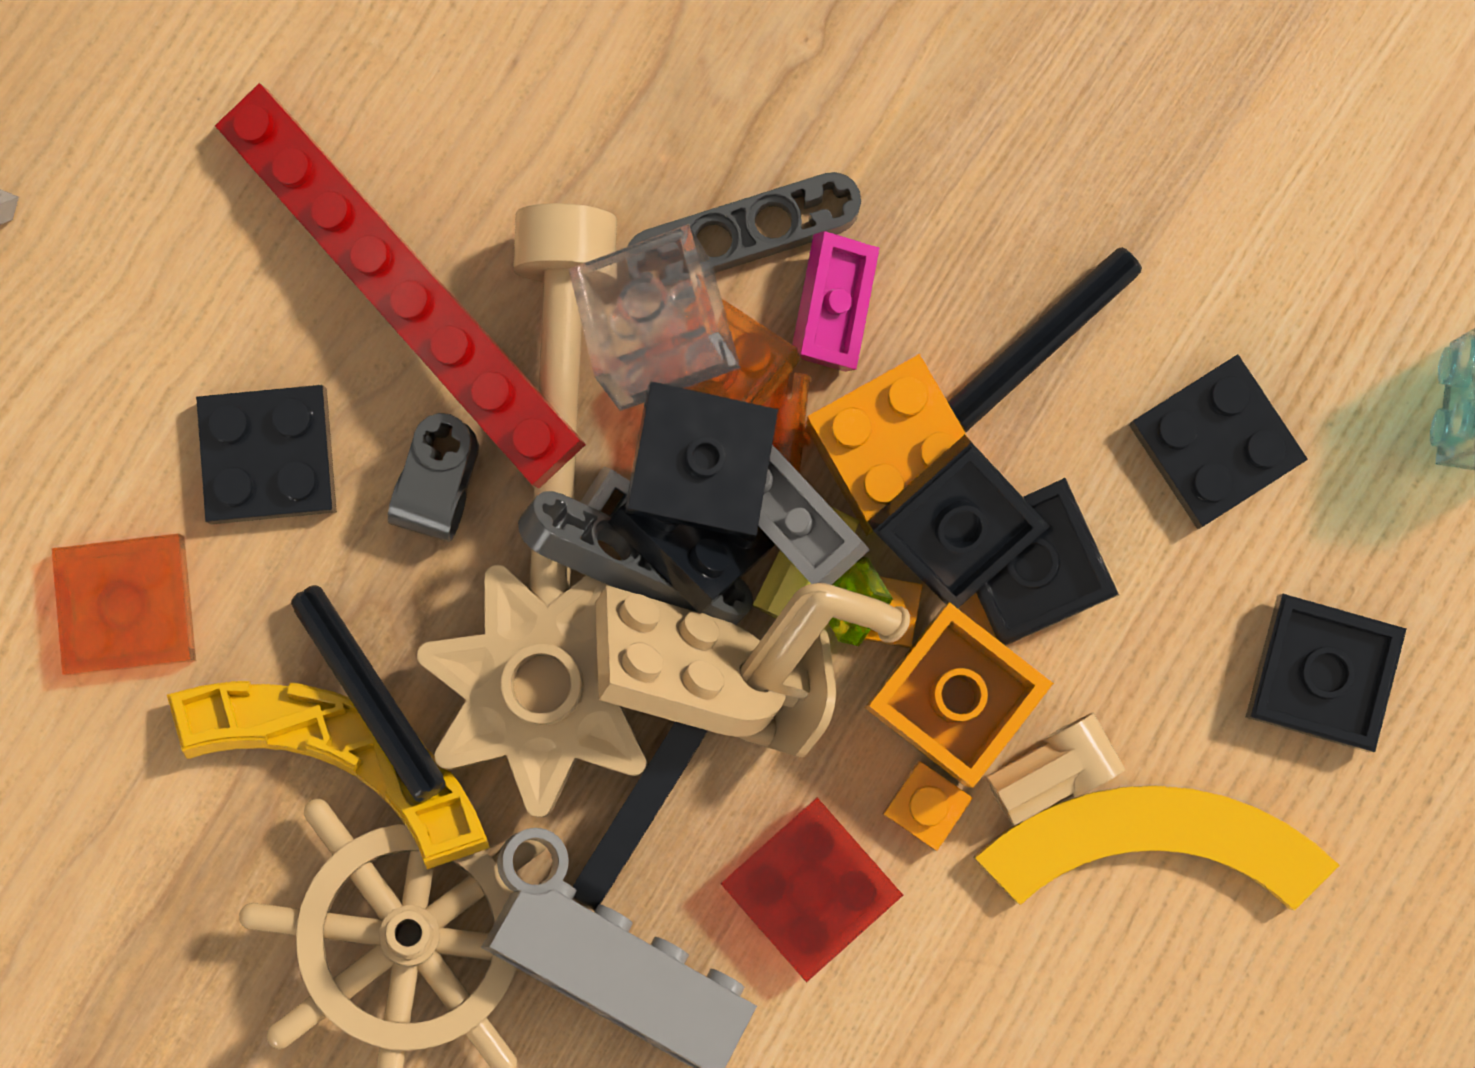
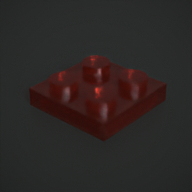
[720,797,904,983]

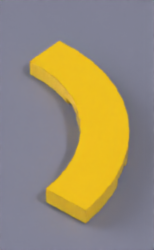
[167,681,490,870]
[973,786,1340,911]

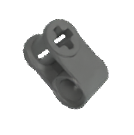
[388,413,479,542]

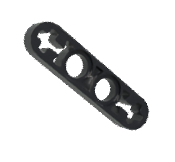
[573,722,708,912]

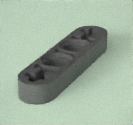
[625,172,861,291]
[518,491,753,625]

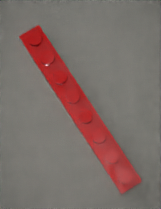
[215,83,586,488]

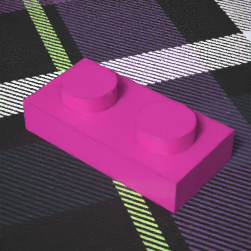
[790,231,880,372]

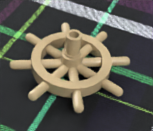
[239,799,546,1068]

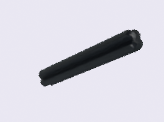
[948,247,1142,432]
[291,585,446,802]

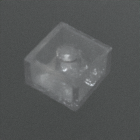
[569,224,741,411]

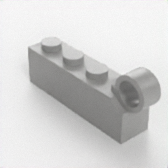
[481,828,757,1068]

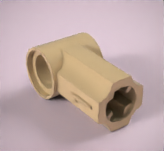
[986,712,1125,826]

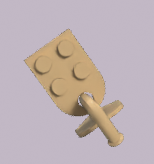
[595,583,910,758]

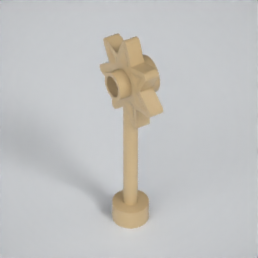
[417,203,647,817]

